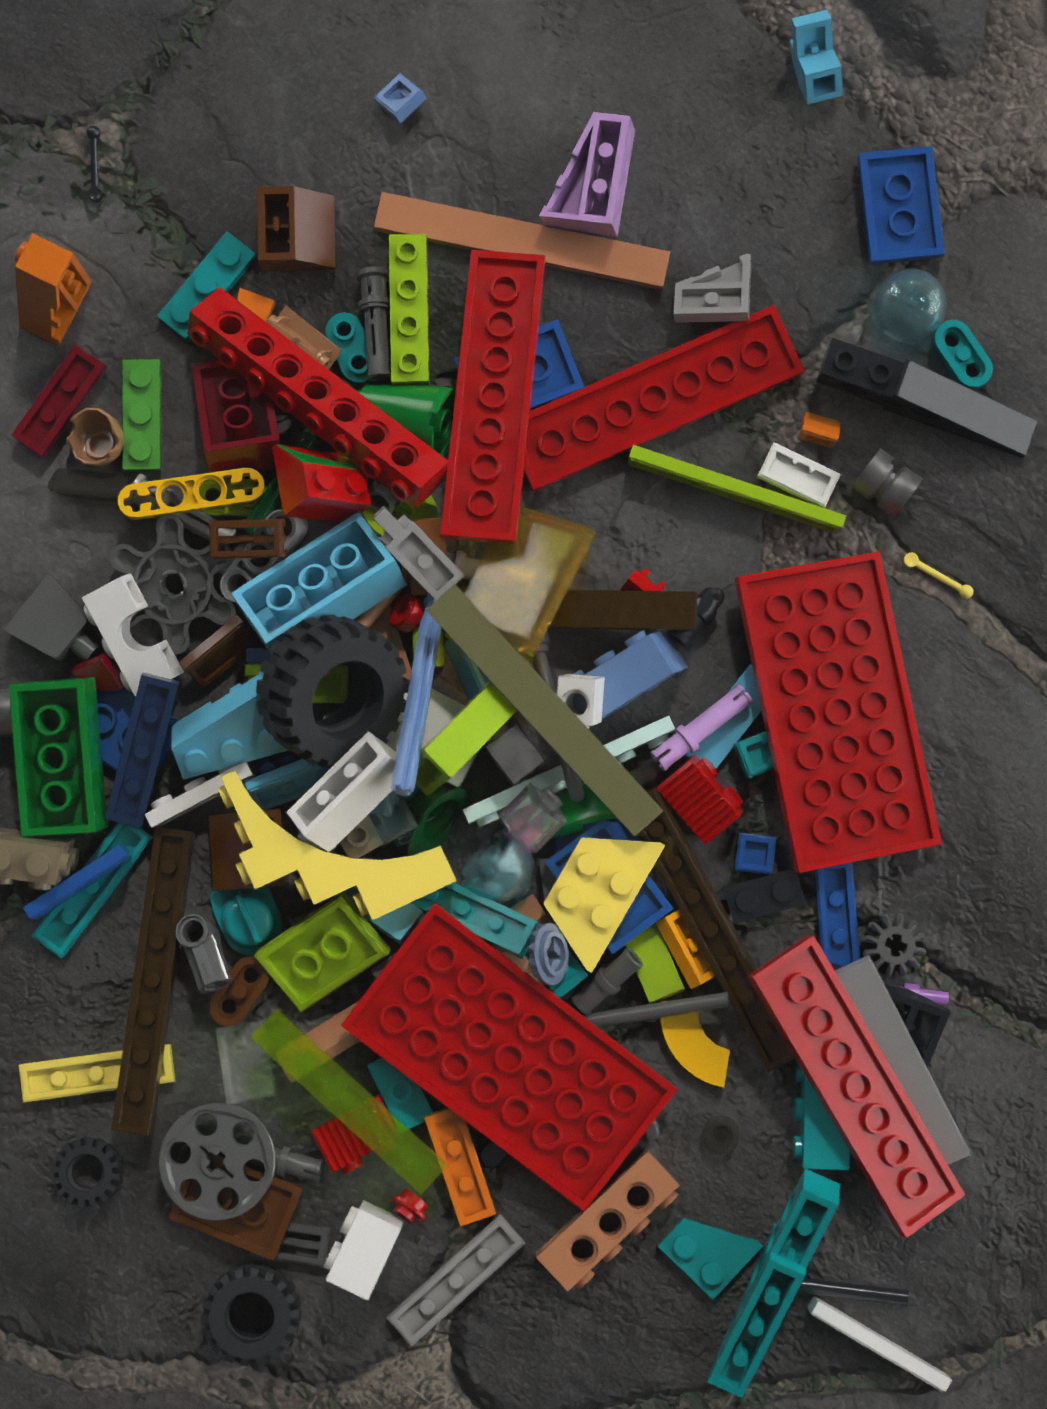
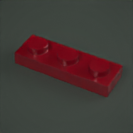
[11,344,107,458]

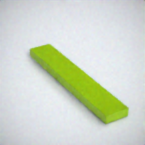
[627,445,847,534]

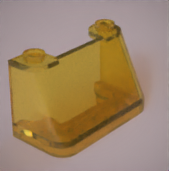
[445,506,597,666]

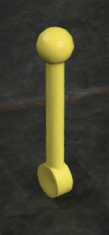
[903,552,974,599]

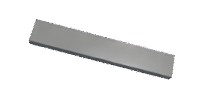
[835,955,970,1165]

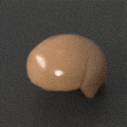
[67,408,125,468]

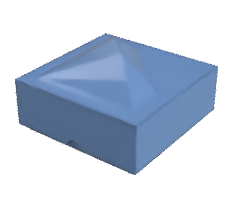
[374,73,427,124]

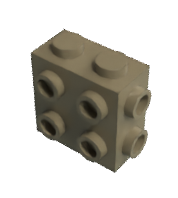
[0,828,79,890]

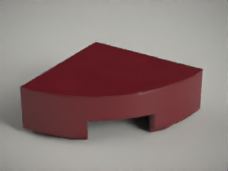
[71,653,124,692]

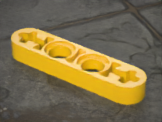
[118,468,264,520]

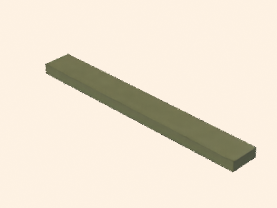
[426,584,663,836]

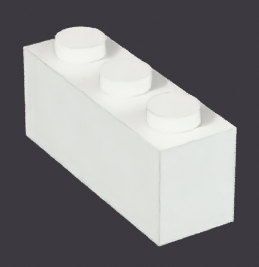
[287,731,397,852]

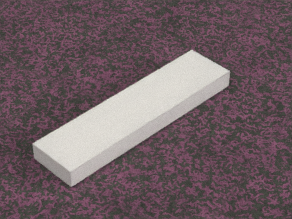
[807,1296,952,1392]

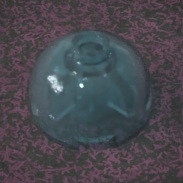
[872,268,947,345]
[460,828,534,903]

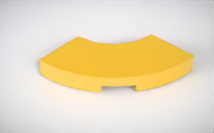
[660,1000,730,1088]

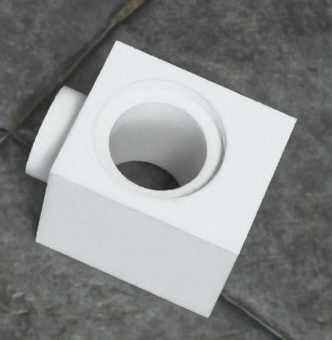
[557,674,605,729]

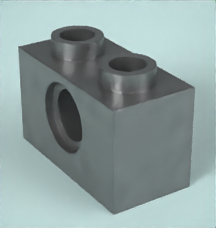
[486,724,544,786]

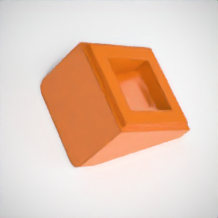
[798,412,840,448]

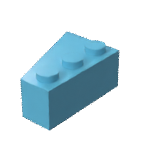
[172,670,288,780]

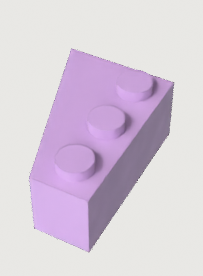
[539,112,635,237]

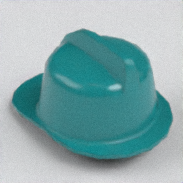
[210,886,283,956]

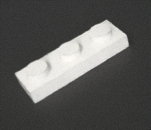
[145,762,256,828]

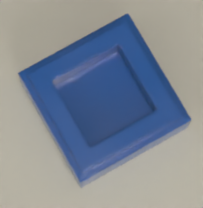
[734,833,776,874]

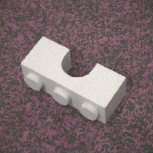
[82,573,184,697]

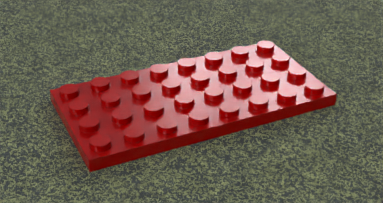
[734,551,942,874]
[341,902,678,1212]

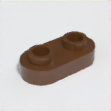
[209,956,271,1026]

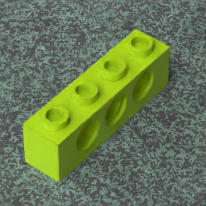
[389,234,430,386]

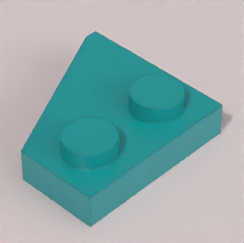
[657,1217,763,1299]

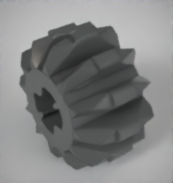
[861,913,926,977]

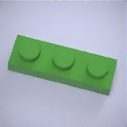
[123,359,162,472]

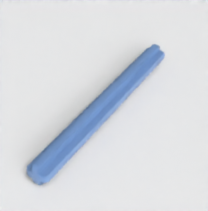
[391,593,442,796]

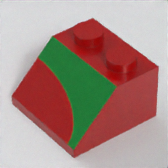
[272,444,371,523]

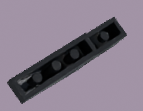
[815,338,1037,458]

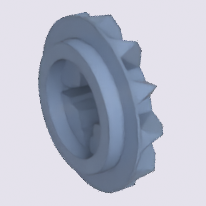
[527,923,569,985]

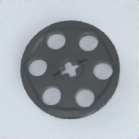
[159,1103,276,1220]

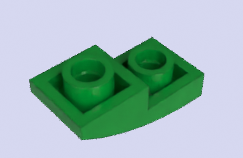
[541,784,617,839]

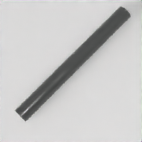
[583,992,731,1027]

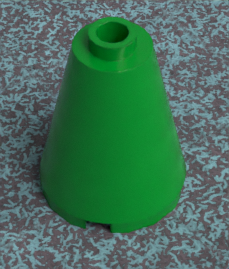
[357,384,456,456]

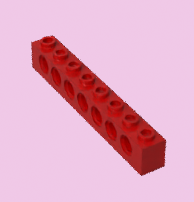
[187,287,449,509]

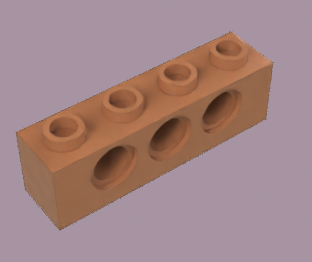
[536,1148,679,1292]

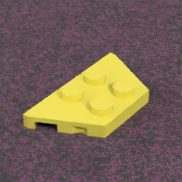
[543,838,665,973]

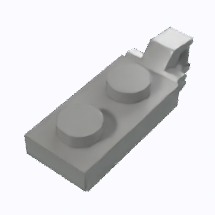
[372,506,465,600]

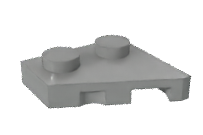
[674,254,751,323]

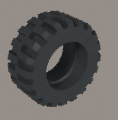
[256,615,409,768]

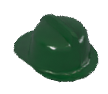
[406,785,468,856]

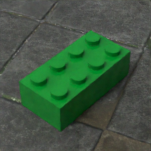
[9,677,108,837]

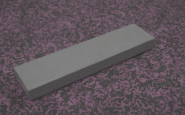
[386,1214,525,1347]

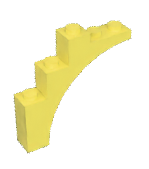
[218,771,457,920]

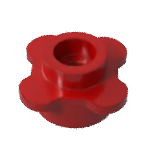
[391,1189,428,1224]

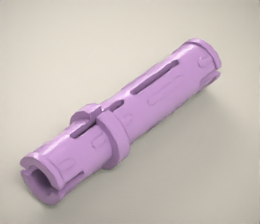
[650,684,753,771]

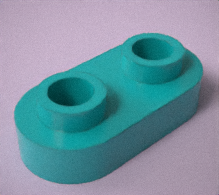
[326,312,371,385]
[932,320,993,390]

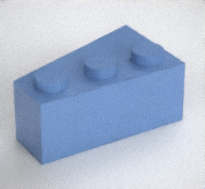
[556,630,689,727]

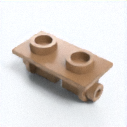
[266,306,343,370]

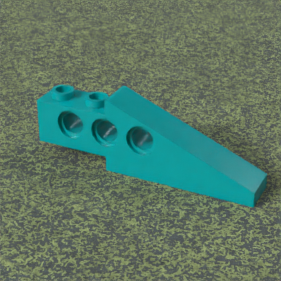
[707,1168,840,1398]

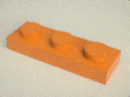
[424,1108,496,1227]

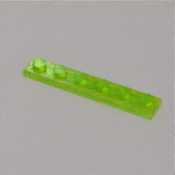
[250,1008,448,1194]

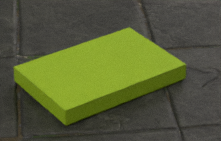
[254,891,391,1012]

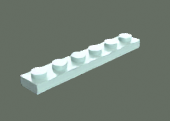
[463,716,675,828]

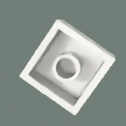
[323,1200,404,1300]

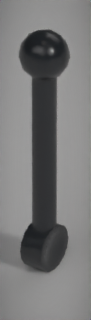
[86,126,103,203]

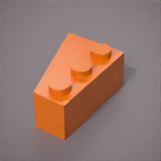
[15,233,92,346]

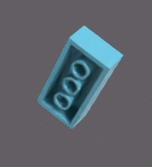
[231,511,407,655]

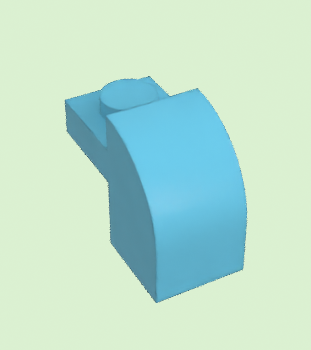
[789,10,843,104]

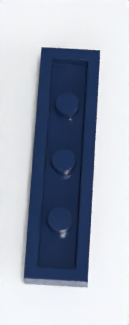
[105,672,179,828]

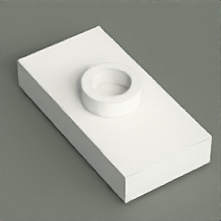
[757,442,841,508]

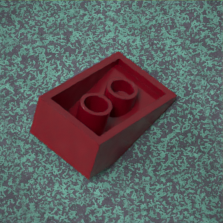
[192,360,281,473]

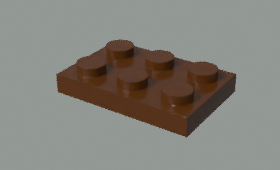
[168,1146,304,1261]

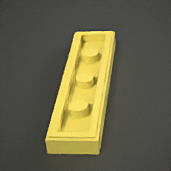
[19,1044,175,1103]

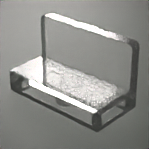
[216,1020,275,1105]

